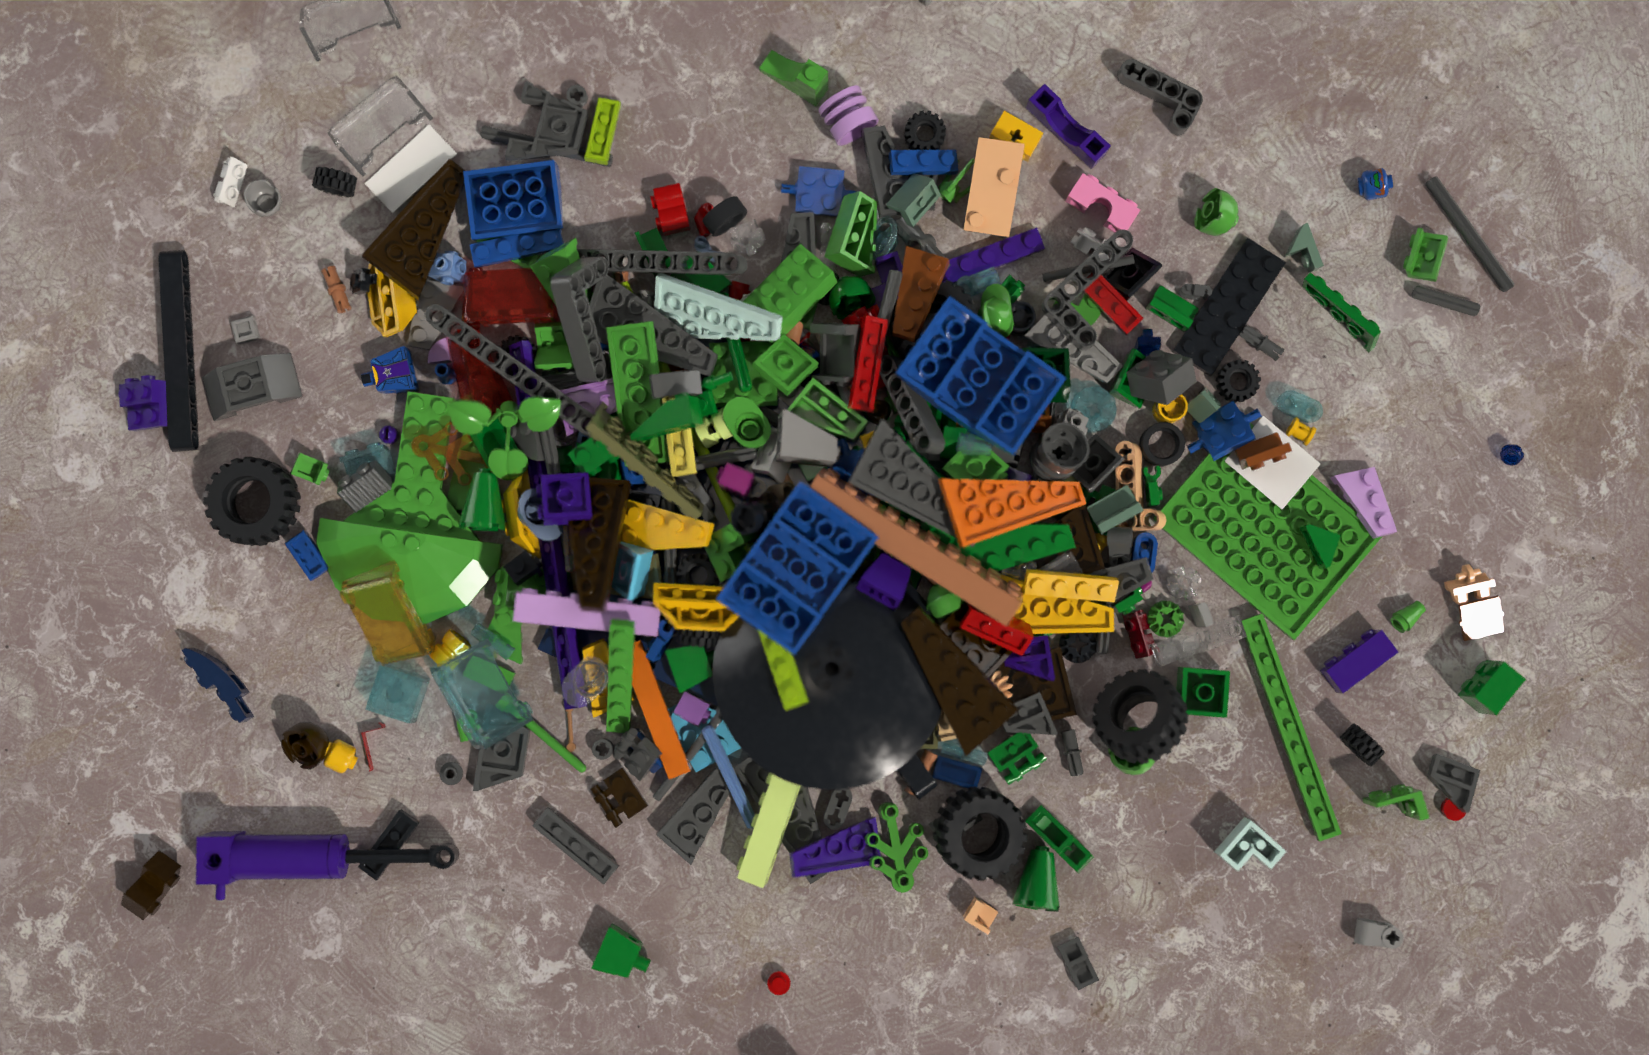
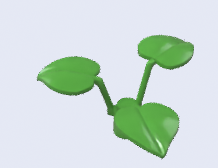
[447,397,561,481]

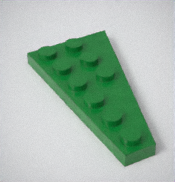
[920,521,1076,571]

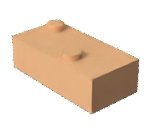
[964,137,1025,237]

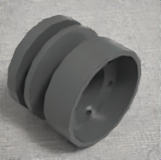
[1029,423,1090,482]

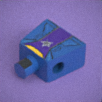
[361,346,419,394]

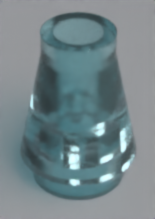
[956,432,992,456]

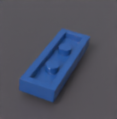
[889,150,959,175]

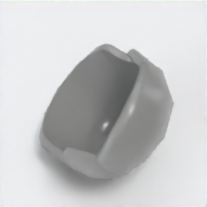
[243,179,282,217]

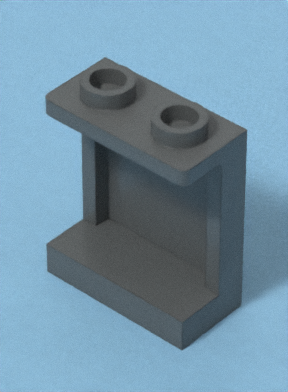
[810,323,861,386]

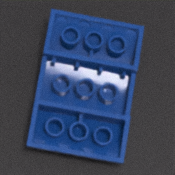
[895,296,1066,456]
[716,481,879,655]

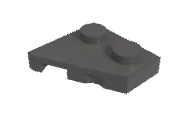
[1003,692,1058,735]
[1427,754,1481,813]

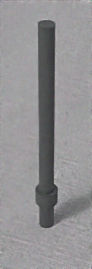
[653,708,723,801]

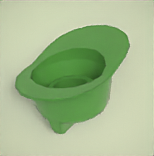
[977,284,1014,338]
[723,397,771,448]

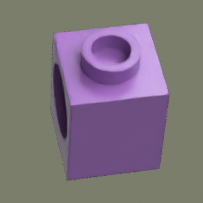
[674,692,712,727]

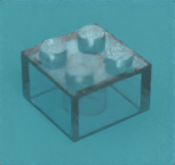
[365,664,430,724]

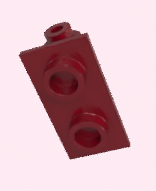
[1123,609,1156,659]

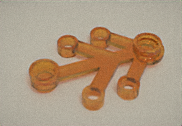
[411,422,489,486]

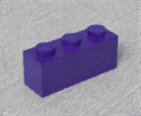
[1320,629,1399,693]

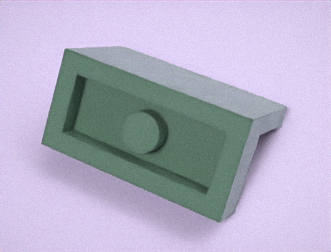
[886,173,941,227]
[1087,485,1144,533]

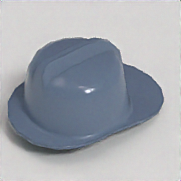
[518,488,564,541]

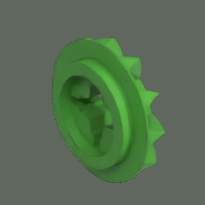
[1147,601,1185,637]

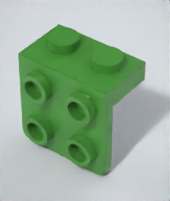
[534,322,574,370]
[493,564,547,615]

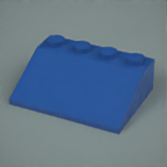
[463,160,563,240]

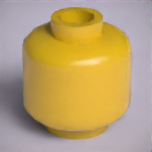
[323,739,358,774]

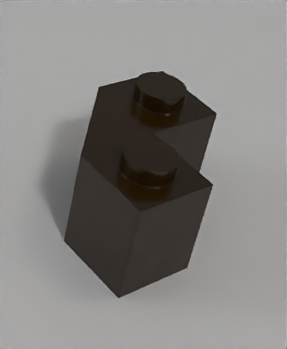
[121,850,181,920]

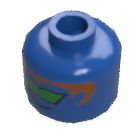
[1358,168,1393,200]

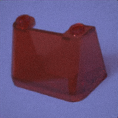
[461,267,560,330]

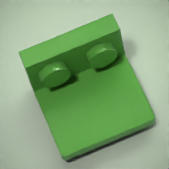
[1362,784,1430,821]

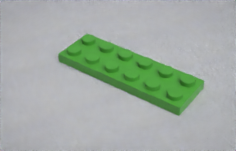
[606,321,670,467]

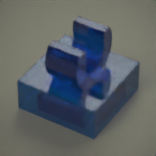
[1134,329,1161,356]

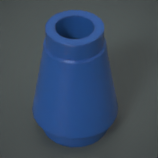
[435,362,459,385]

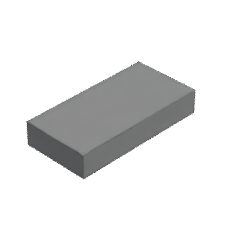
[1188,602,1214,627]

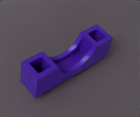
[1026,83,1111,169]

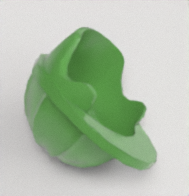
[926,583,964,618]

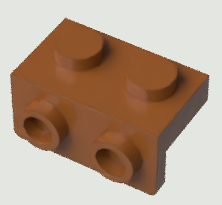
[1234,432,1292,471]

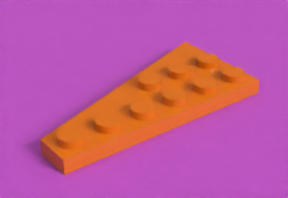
[938,479,1086,547]

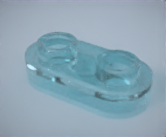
[1277,390,1323,423]

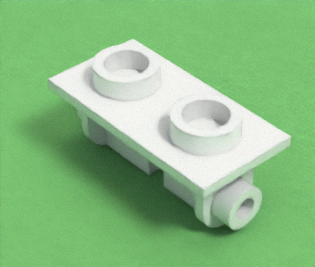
[213,157,248,208]
[1071,227,1109,261]

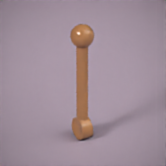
[564,707,576,752]

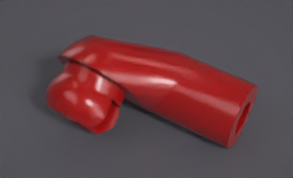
[694,203,714,237]

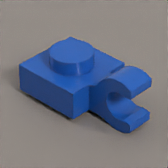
[645,619,677,662]

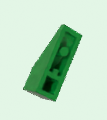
[630,393,704,442]

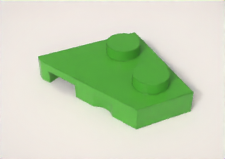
[480,609,523,664]

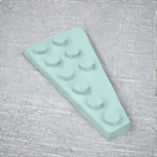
[654,273,782,341]

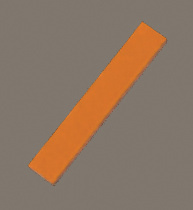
[633,640,691,779]

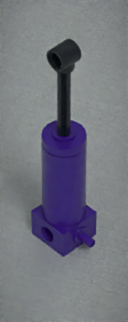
[196,831,459,900]

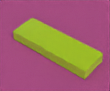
[584,97,621,165]

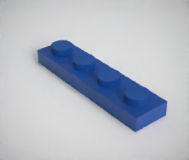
[469,229,564,268]

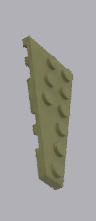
[586,401,704,520]

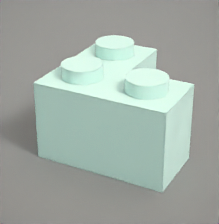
[1214,817,1287,871]

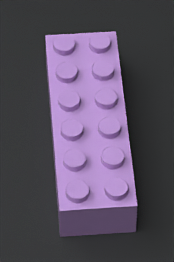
[513,588,660,637]

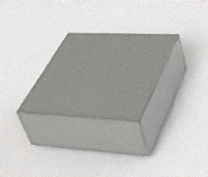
[230,316,261,344]

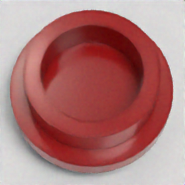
[767,971,791,995]

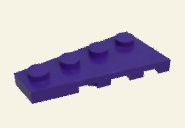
[789,817,881,878]

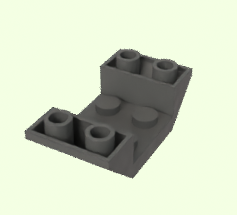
[202,353,303,421]

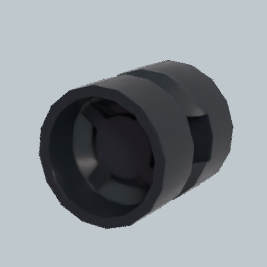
[1010,301,1036,336]
[730,500,775,535]

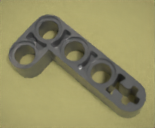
[1117,59,1203,136]

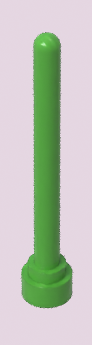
[495,692,586,773]

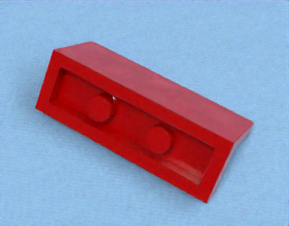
[1084,273,1144,335]
[960,603,1034,656]

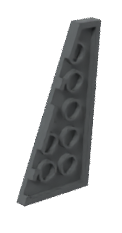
[589,275,718,376]
[848,418,975,547]
[733,757,829,884]

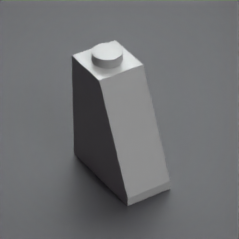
[776,410,840,467]

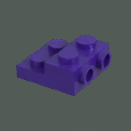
[119,375,167,431]
[536,472,592,526]

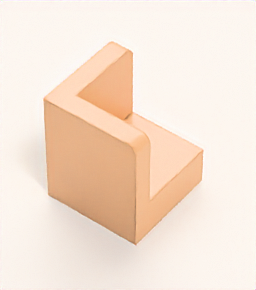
[963,897,998,934]

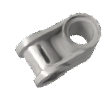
[1354,918,1403,948]

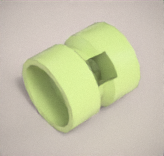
[695,408,733,449]

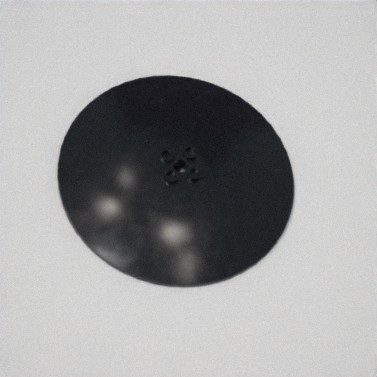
[713,558,943,790]

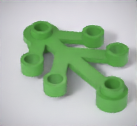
[865,802,928,893]

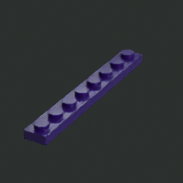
[871,228,1045,308]

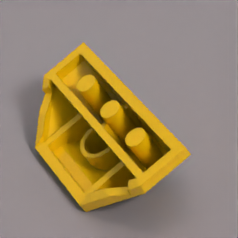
[367,263,417,337]
[501,468,541,559]
[653,583,740,631]

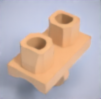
[1444,564,1495,605]

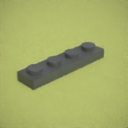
[532,807,620,885]

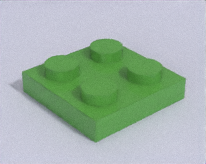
[752,334,819,396]

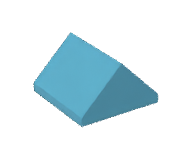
[611,542,653,600]

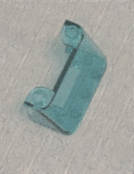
[430,638,534,749]

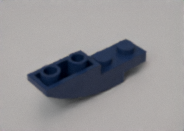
[182,648,254,723]

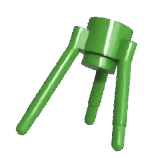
[938,158,975,204]

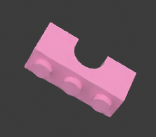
[1065,173,1140,233]

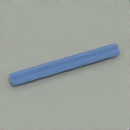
[701,725,755,829]

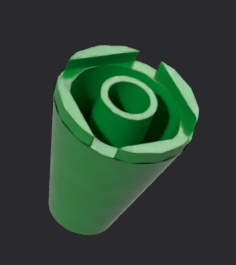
[459,468,506,531]
[1012,846,1060,912]

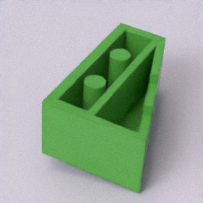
[824,191,877,277]
[530,237,593,305]
[787,378,868,442]

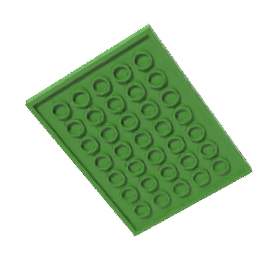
[1152,423,1383,640]

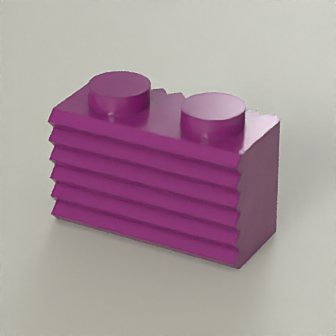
[716,463,755,500]

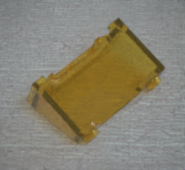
[340,560,436,665]

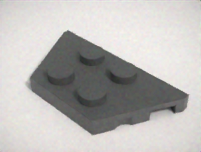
[473,702,531,791]

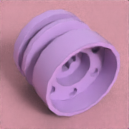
[818,85,879,146]

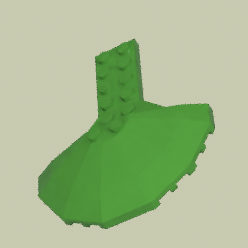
[316,391,503,625]

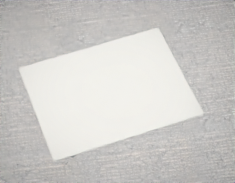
[1225,416,1320,509]

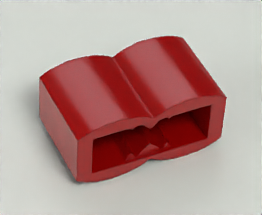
[650,183,691,236]

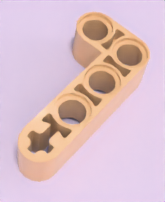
[1115,441,1166,532]

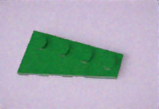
[1302,272,1381,353]

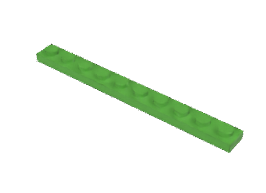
[1239,613,1342,841]

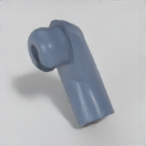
[694,236,718,262]

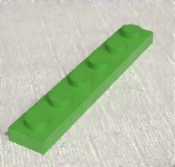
[606,618,635,733]

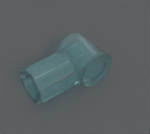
[955,267,1001,297]

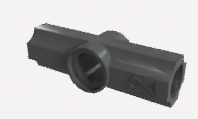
[892,216,950,270]

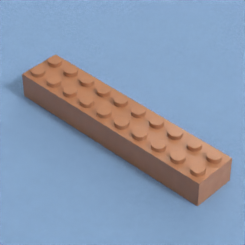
[810,468,1023,626]

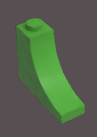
[759,50,828,107]

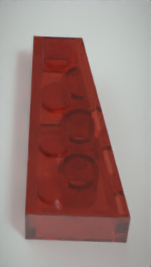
[448,329,513,418]

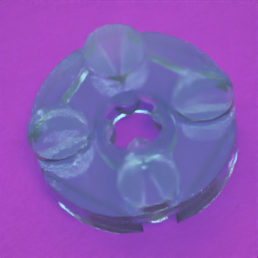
[1070,387,1117,433]

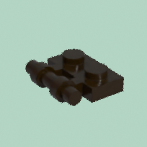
[590,767,649,828]

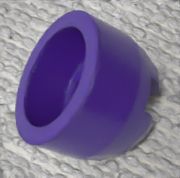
[379,425,399,444]

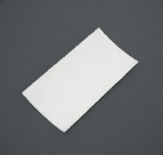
[365,124,457,213]

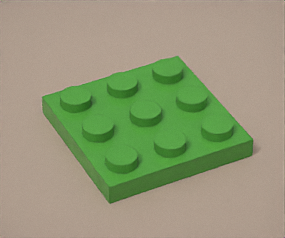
[709,341,778,408]

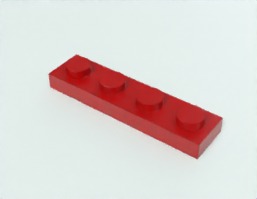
[848,315,888,413]

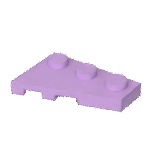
[1330,467,1397,538]

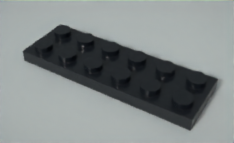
[1172,238,1286,377]

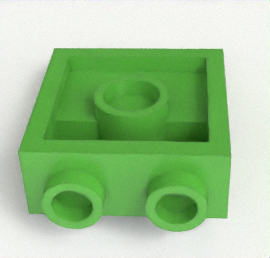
[942,435,1009,480]

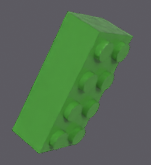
[743,244,838,345]

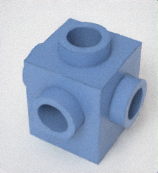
[428,250,467,285]

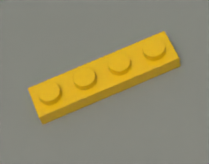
[1022,569,1119,602]

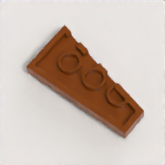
[893,246,950,343]

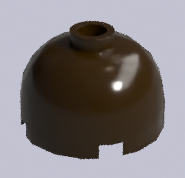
[281,722,329,770]

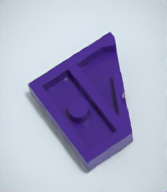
[1004,635,1055,681]

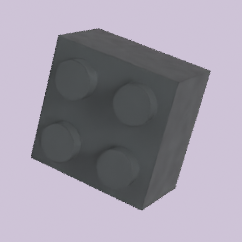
[1126,350,1196,405]

